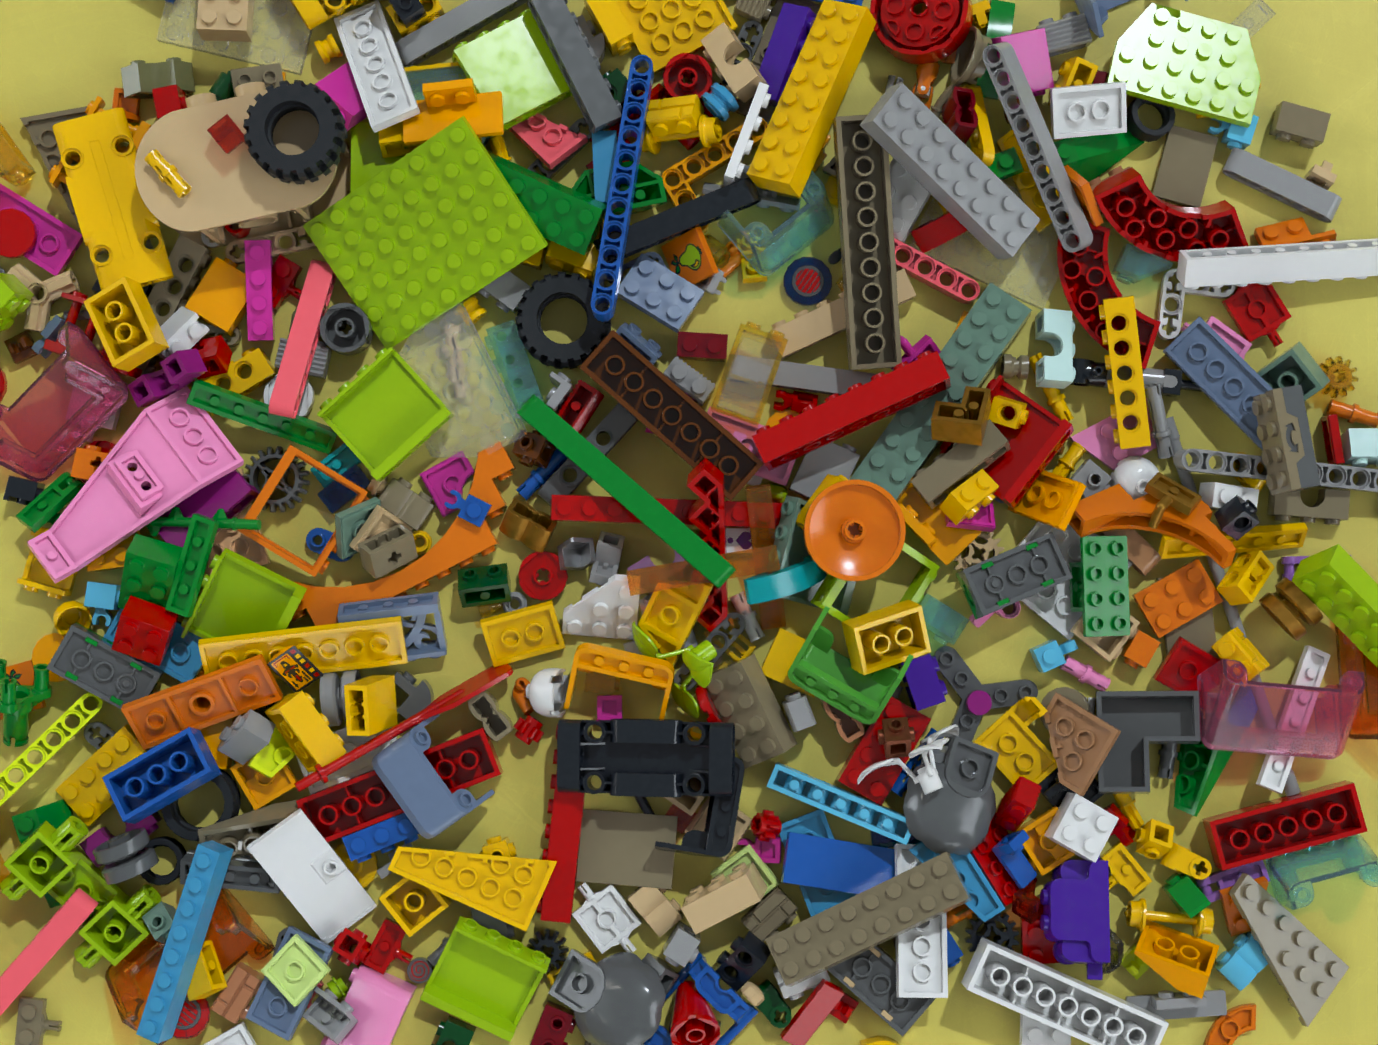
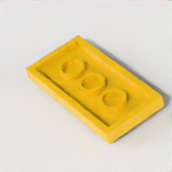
[55,724,150,827]

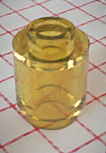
[704,234,731,269]

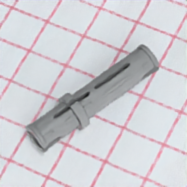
[1144,383,1174,459]

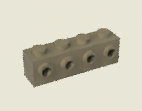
[911,419,1011,510]

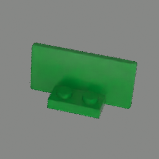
[1069,536,1130,637]

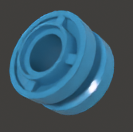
[701,82,739,122]

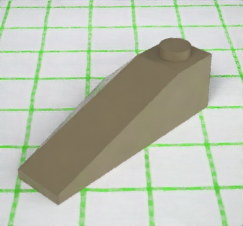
[198,800,299,859]

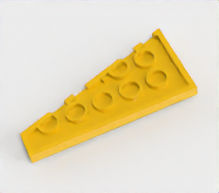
[388,846,557,931]

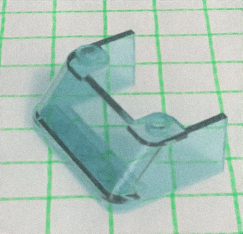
[717,171,835,276]

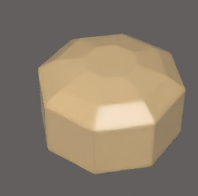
[740,982,765,1007]

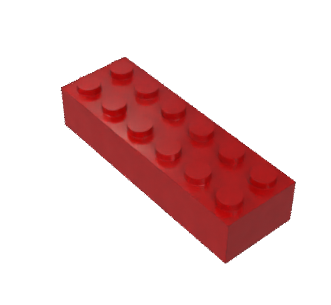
[1202,780,1367,871]

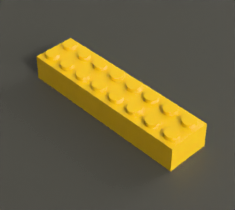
[747,0,877,198]

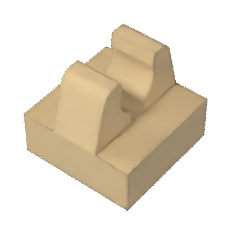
[1304,160,1337,190]

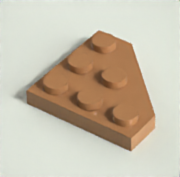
[1044,693,1121,796]

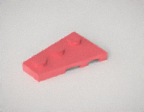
[508,113,588,170]

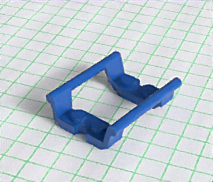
[644,952,759,1045]

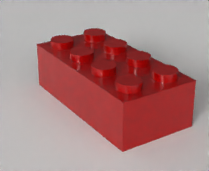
[836,697,931,806]

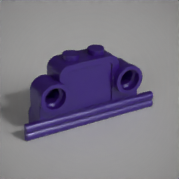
[1040,855,1111,980]

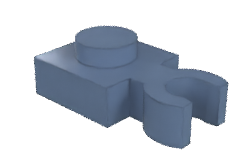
[31,315,75,359]

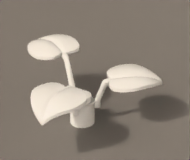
[857,724,959,795]

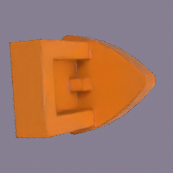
[112,88,141,123]

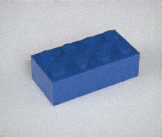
[102,727,222,824]

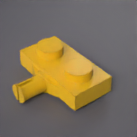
[1100,841,1152,897]

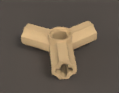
[7,263,80,332]

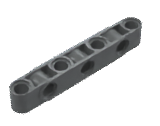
[537,403,638,506]

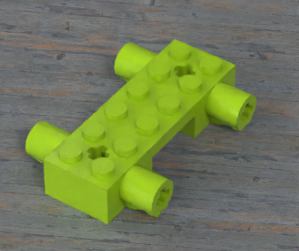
[0,816,162,968]

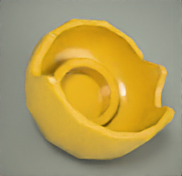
[53,600,92,636]

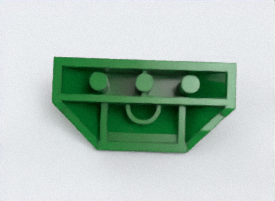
[572,161,667,220]

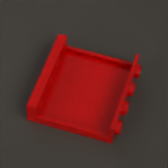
[940,375,1074,509]

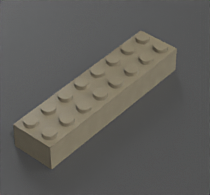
[765,851,972,987]

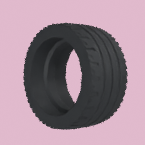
[161,769,241,841]

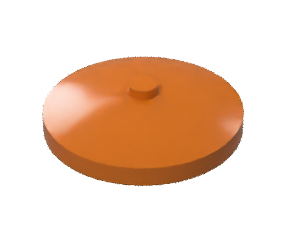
[803,480,906,581]

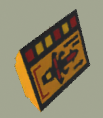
[267,645,324,692]

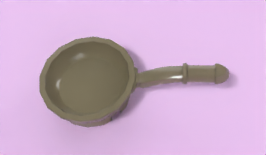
[931,26,992,118]

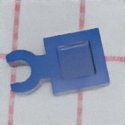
[444,490,492,528]

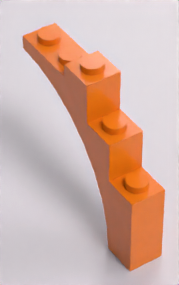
[1069,484,1236,569]

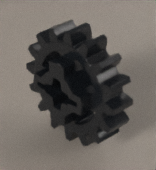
[964,913,1019,952]

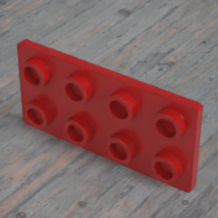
[970,812,1037,907]

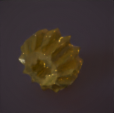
[1319,356,1359,398]

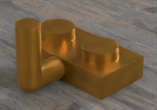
[1144,472,1202,529]

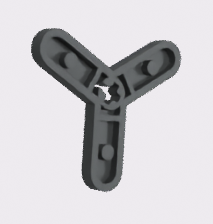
[933,646,1038,747]

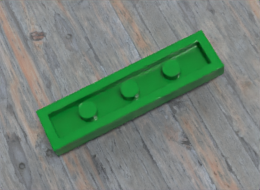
[165,513,220,618]

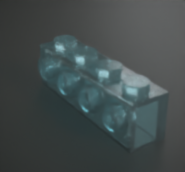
[484,319,545,424]

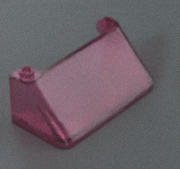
[0,321,128,482]
[1197,659,1365,759]

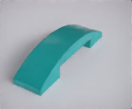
[744,555,827,605]

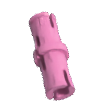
[1060,655,1111,691]

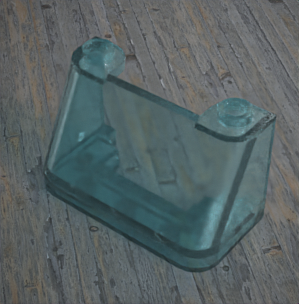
[1266,834,1378,910]

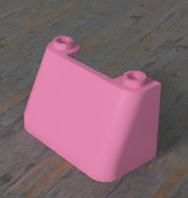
[320,963,417,1045]

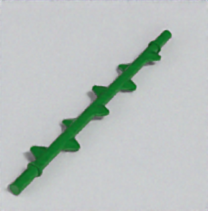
[47,507,261,536]

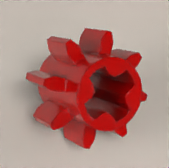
[514,714,544,745]
[751,810,782,842]

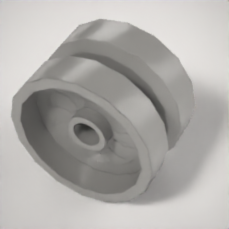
[320,669,361,727]

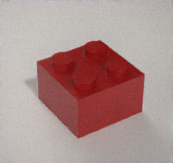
[112,595,178,666]

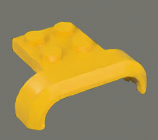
[973,696,1057,784]

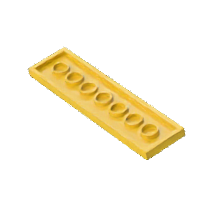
[198,616,408,679]

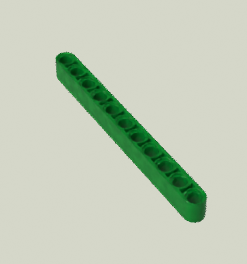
[516,394,736,589]

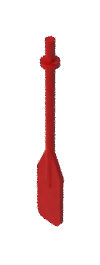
[294,664,513,792]

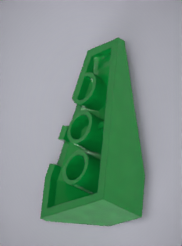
[1054,129,1145,182]

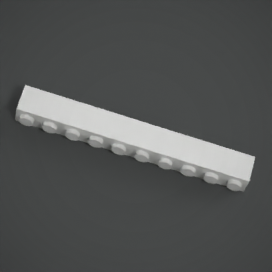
[1177,238,1378,290]

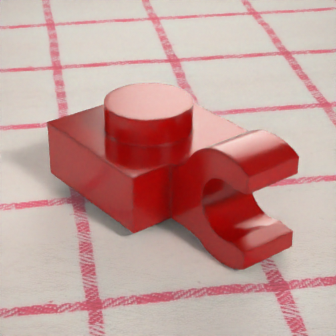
[773,390,818,414]
[1104,803,1136,847]

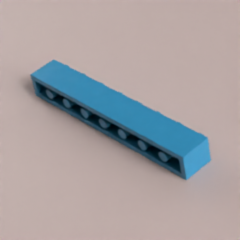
[136,840,234,1044]

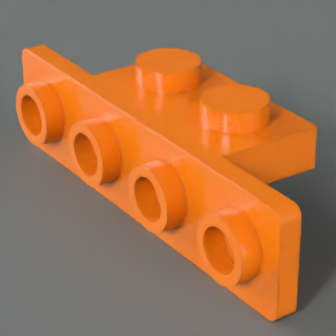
[1254,217,1337,245]

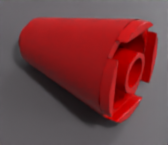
[670,981,720,1045]

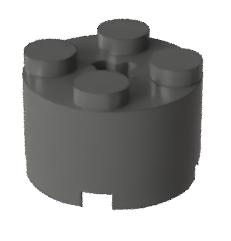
[320,303,374,356]

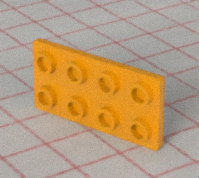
[403,78,504,145]
[897,483,982,566]

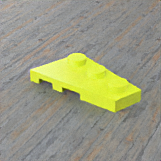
[248,727,295,778]

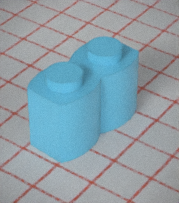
[1215,932,1268,991]

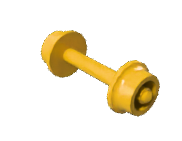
[642,114,722,155]
[1124,898,1215,937]

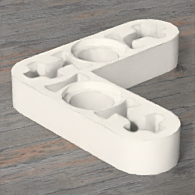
[1157,269,1235,340]

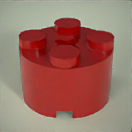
[663,53,712,101]

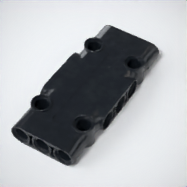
[557,719,735,797]

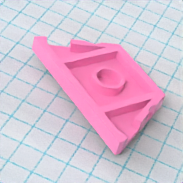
[1070,397,1157,470]

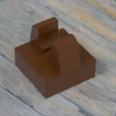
[4,331,38,364]

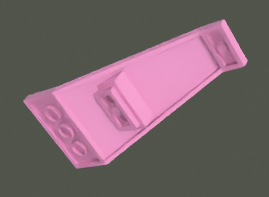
[27,386,244,584]

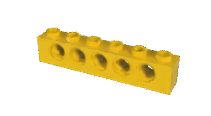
[1098,295,1151,449]
[188,347,278,417]

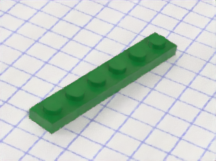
[186,378,337,454]

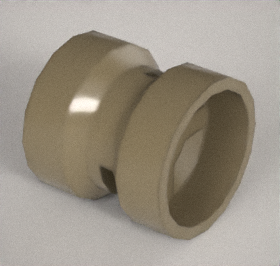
[1001,354,1029,380]

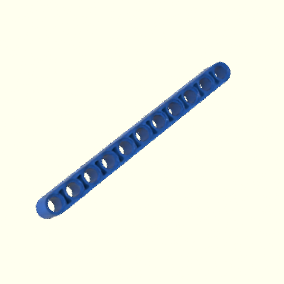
[591,55,654,322]

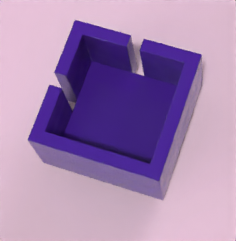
[897,653,948,711]

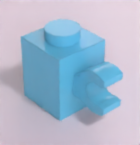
[1208,115,1259,150]
[84,581,121,627]
[1029,639,1078,673]

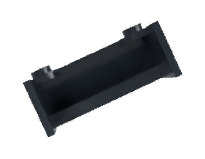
[655,757,745,858]

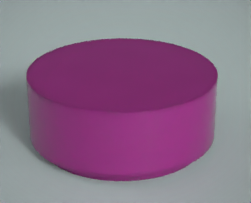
[965,690,992,715]

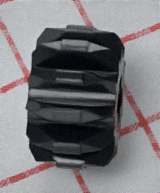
[528,928,569,972]

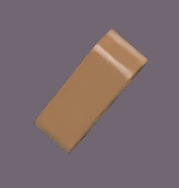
[1097,529,1161,576]

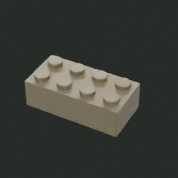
[706,654,798,769]

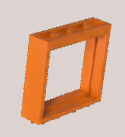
[237,444,370,577]

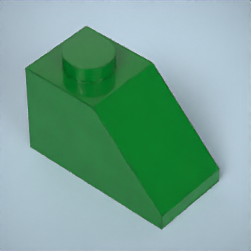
[1162,873,1211,918]

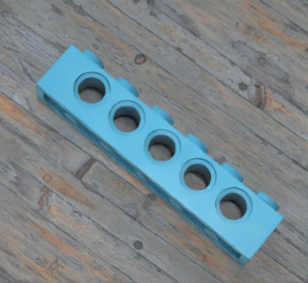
[766,762,911,845]

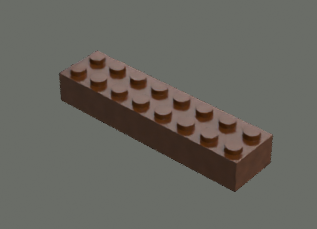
[579,330,764,501]

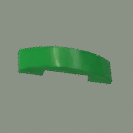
[976,0,1015,100]

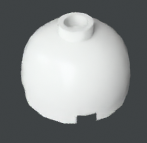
[1110,456,1159,500]
[526,668,569,718]

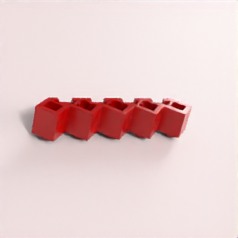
[687,458,728,632]

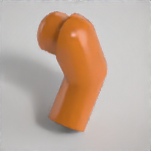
[513,677,534,715]

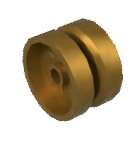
[1259,577,1324,641]

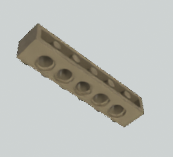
[137,235,212,376]

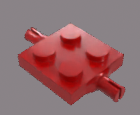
[1222,283,1292,348]

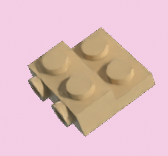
[1070,614,1140,662]

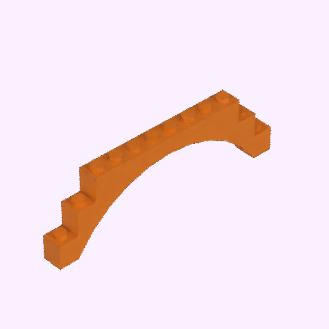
[287,441,516,626]

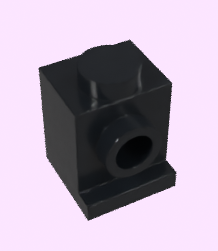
[3,475,45,505]

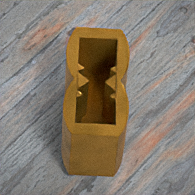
[499,499,558,552]

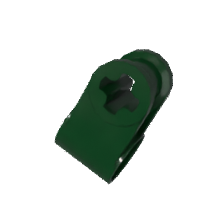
[756,979,792,1028]

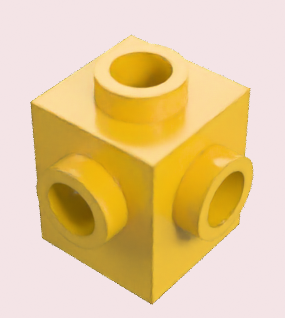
[1134,819,1174,860]
[479,835,517,857]

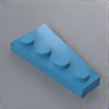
[908,841,1005,922]

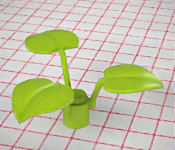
[632,621,717,719]

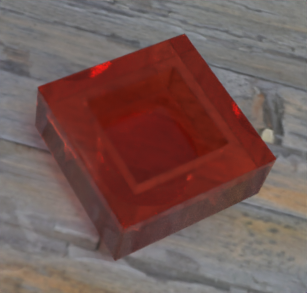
[665,804,697,834]

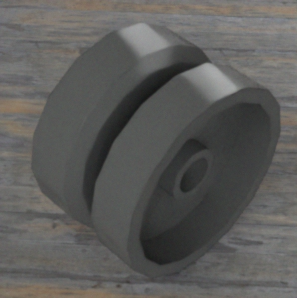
[92,827,159,885]

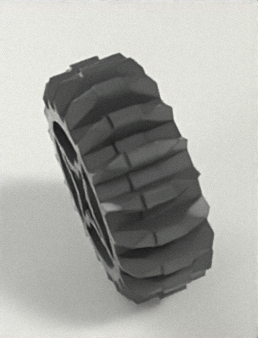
[243,446,310,513]

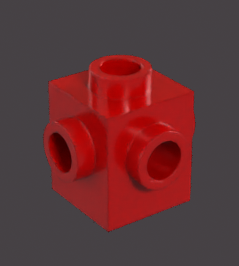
[332,928,371,966]

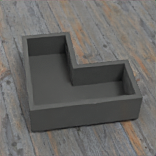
[1096,691,1200,794]

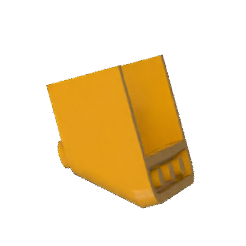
[564,643,675,719]

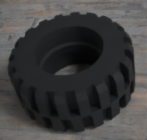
[243,80,348,184]
[516,272,611,369]

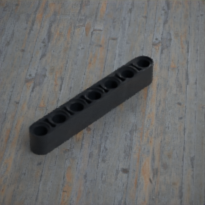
[593,177,761,263]

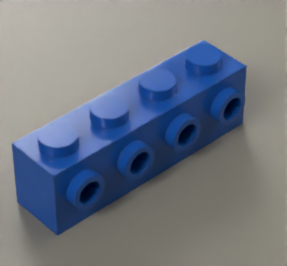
[342,813,419,863]

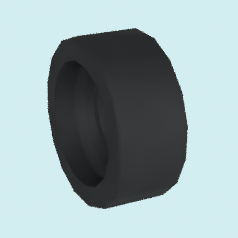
[1127,98,1176,142]
[140,836,187,885]

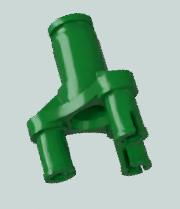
[0,659,52,747]

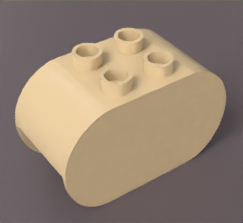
[135,82,351,248]

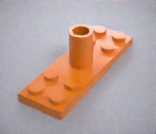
[121,654,283,750]

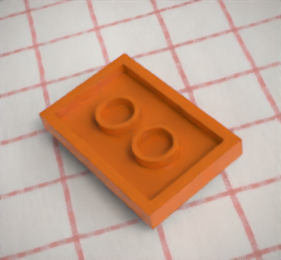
[1132,558,1223,638]

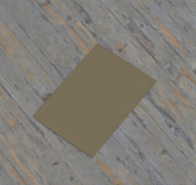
[576,809,678,889]

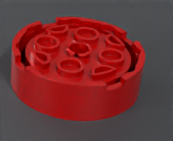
[870,0,973,65]

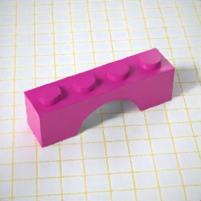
[244,240,275,341]

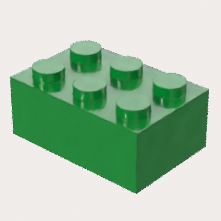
[118,534,183,609]

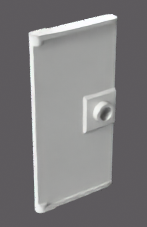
[246,808,377,944]

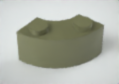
[121,57,195,99]

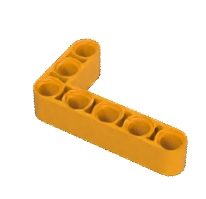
[662,119,768,234]

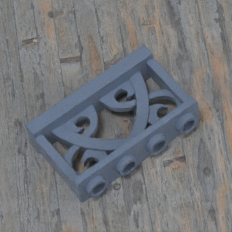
[337,592,448,662]

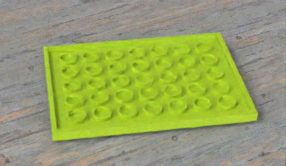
[303,116,549,349]

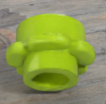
[327,977,348,1000]

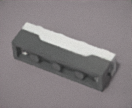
[180,850,281,894]

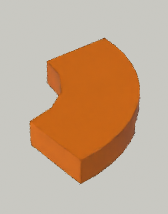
[1204,1003,1256,1045]

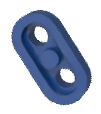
[306,528,354,562]

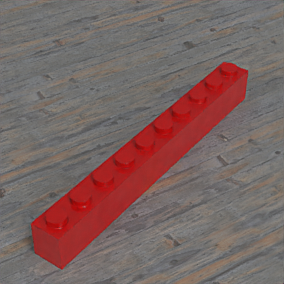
[550,495,783,529]

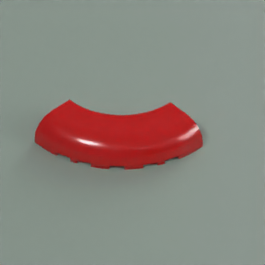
[1092,167,1249,262]
[1057,216,1161,369]

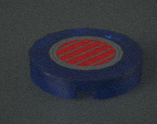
[783,257,832,306]

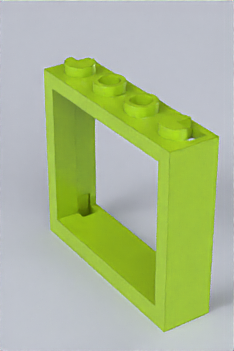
[811,543,940,622]

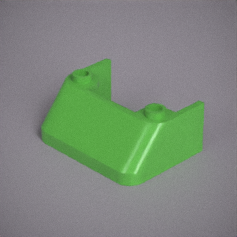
[788,606,914,725]

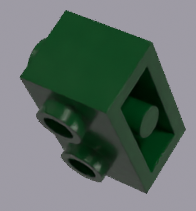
[458,563,512,608]

